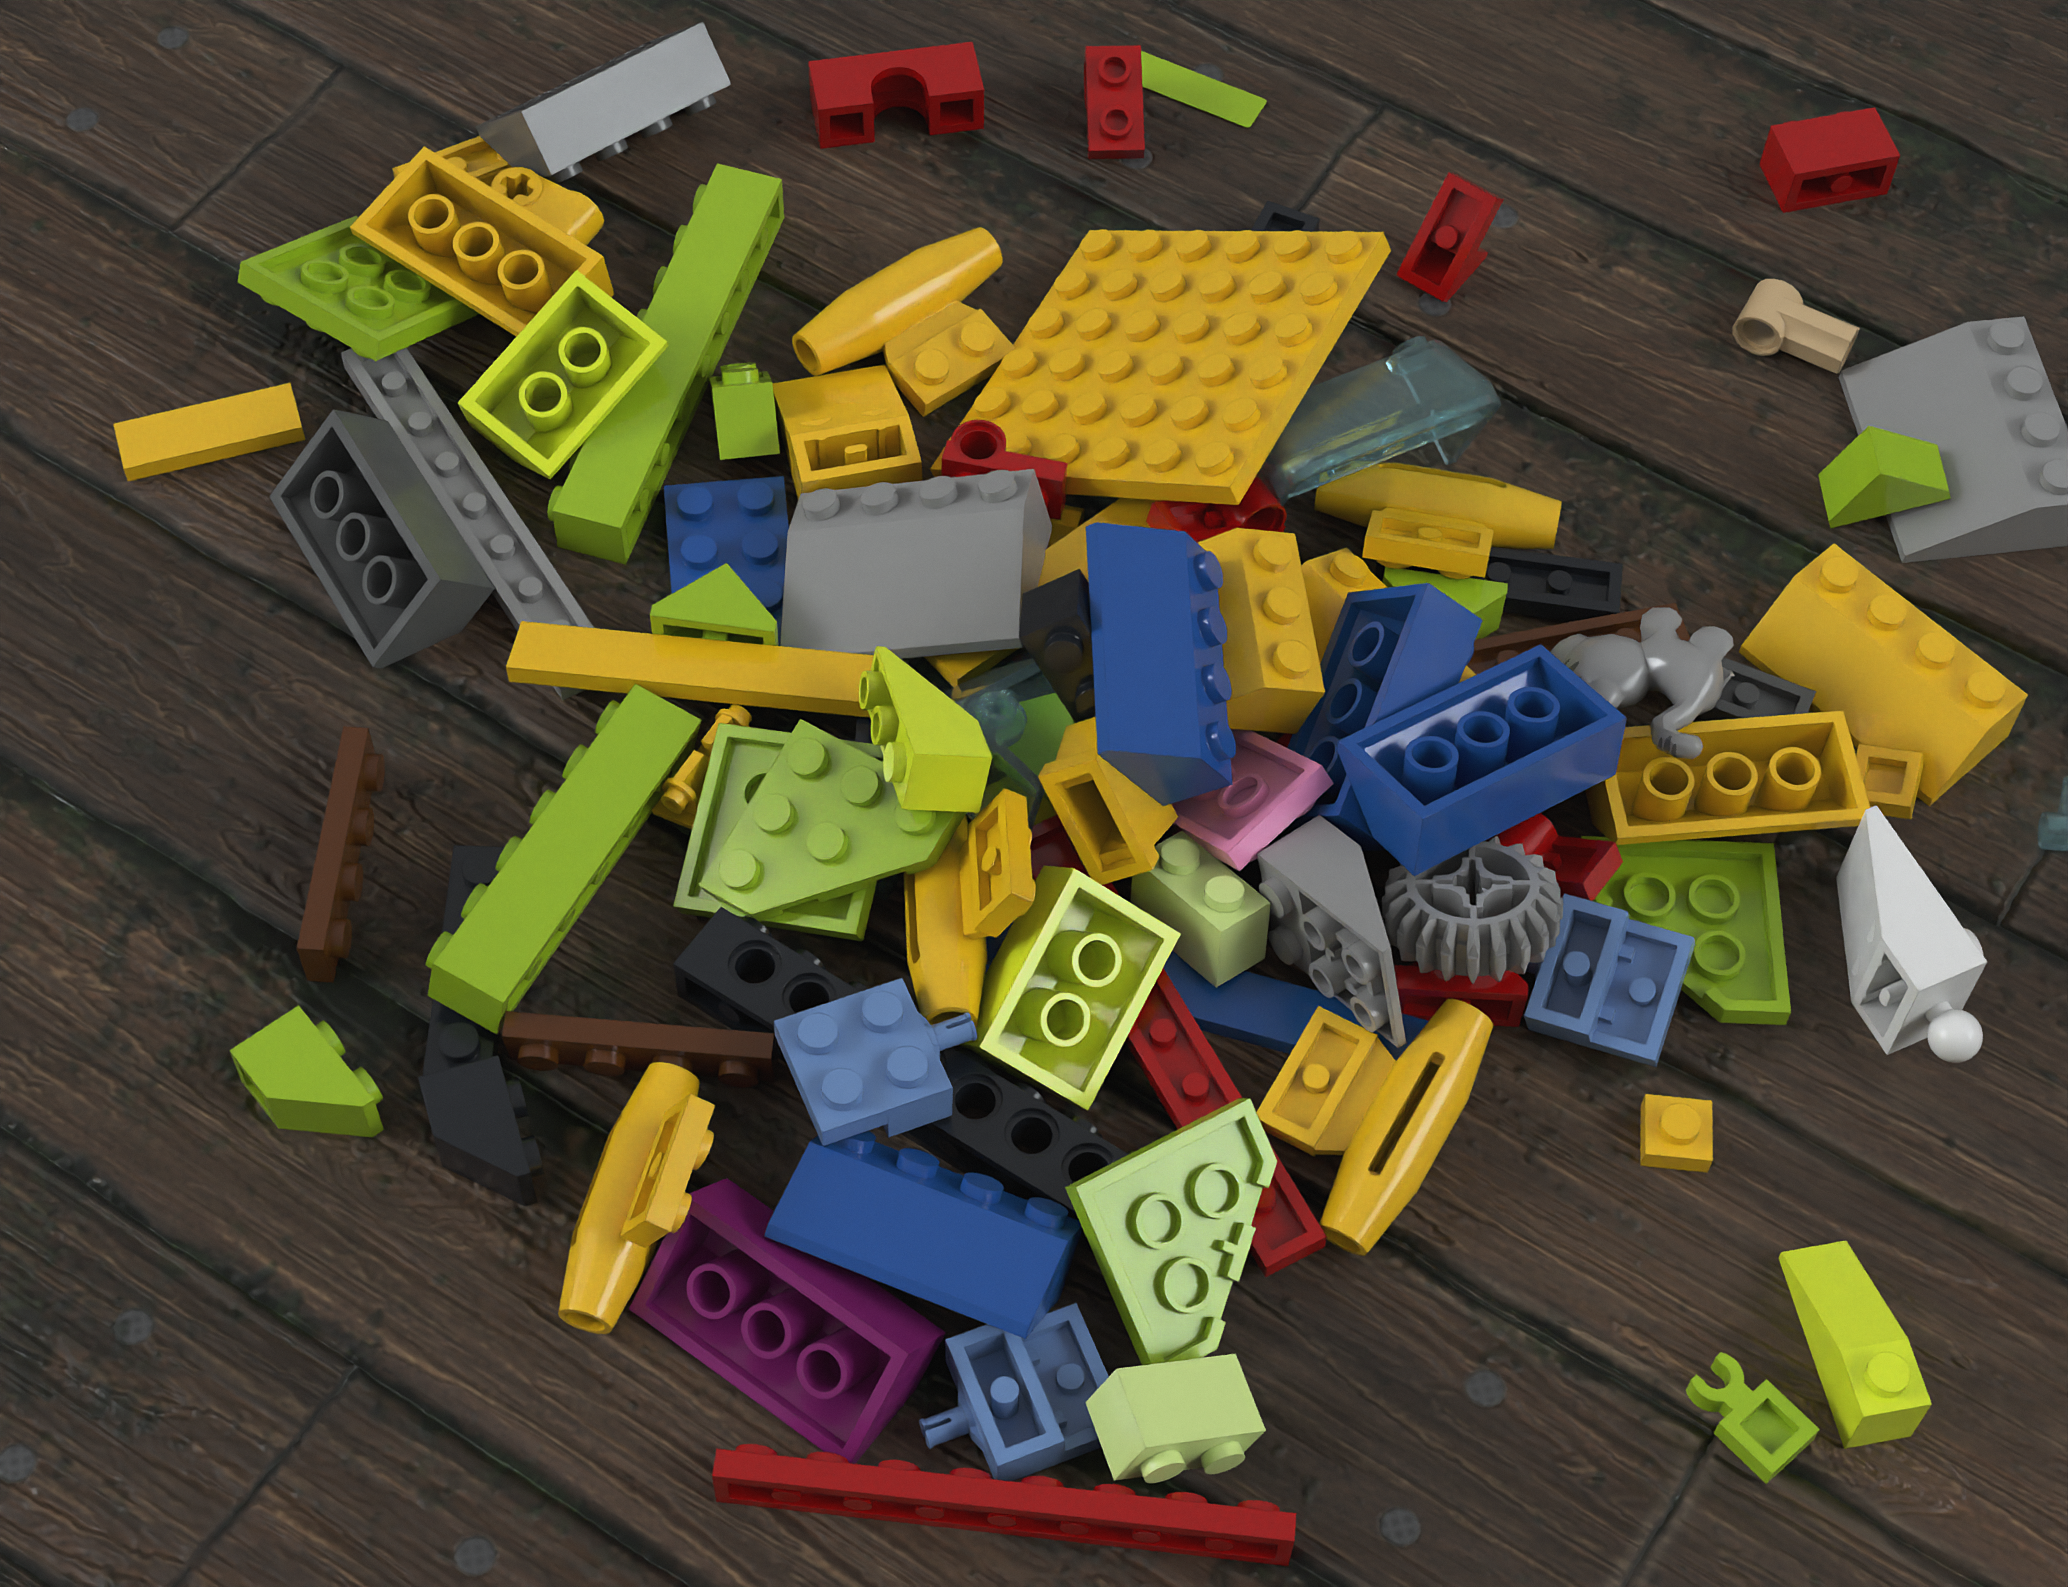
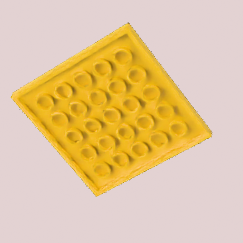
[930,229,1391,505]

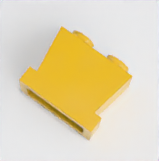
[1038,717,1178,885]

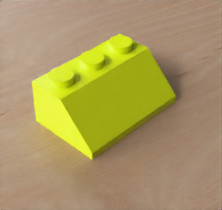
[458,270,669,480]
[959,865,1181,1111]

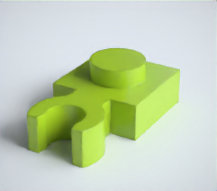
[1686,1352,1820,1484]

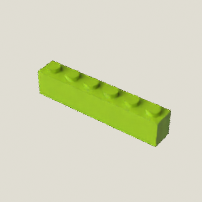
[425,683,702,1034]

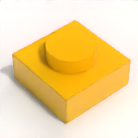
[1856,744,1923,819]
[1640,1094,1713,1173]

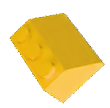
[1198,528,1325,734]

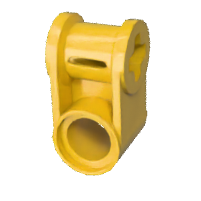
[491,167,604,246]

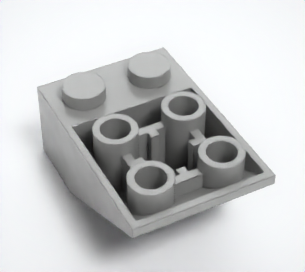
[1257,815,1406,1049]

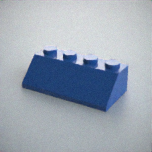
[1086,522,1236,806]
[1286,583,1483,851]
[1337,644,1627,876]
[764,1131,1083,1339]

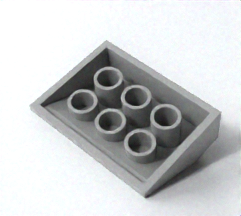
[1839,316,2068,563]
[780,469,1052,659]

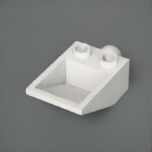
[1836,805,1987,1063]

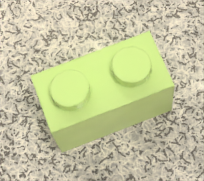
[1130,831,1271,988]
[1085,1354,1266,1483]

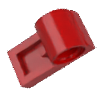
[1084,45,1145,159]
[941,420,1068,520]
[1146,474,1286,543]
[1486,813,1623,901]

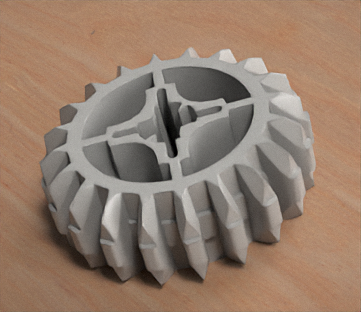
[1382,836,1563,984]

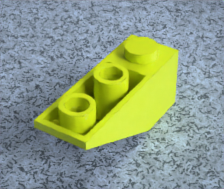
[859,646,992,813]

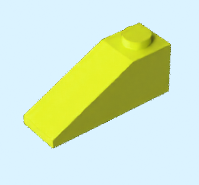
[1778,1241,1932,1449]

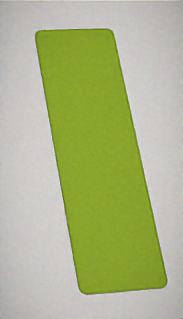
[1141,51,1267,128]

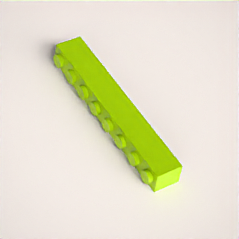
[547,163,784,565]

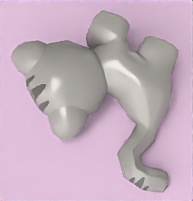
[1550,607,1735,759]

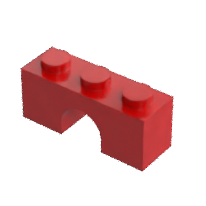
[808,42,984,149]

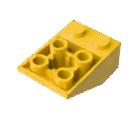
[773,364,922,500]

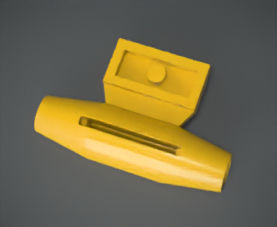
[792,227,1015,417]
[1314,462,1562,579]
[904,788,1036,1028]
[1256,999,1493,1256]
[558,1062,715,1334]

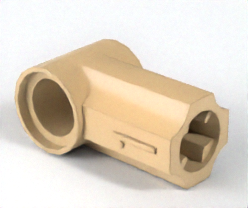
[1733,278,1860,374]

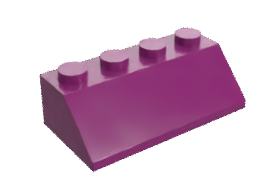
[629,1178,946,1464]

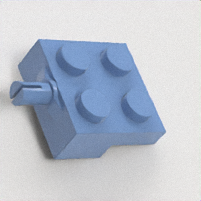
[1524,893,1695,1067]
[774,978,977,1146]
[919,1303,1109,1481]

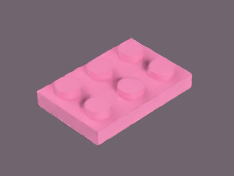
[1167,729,1334,871]

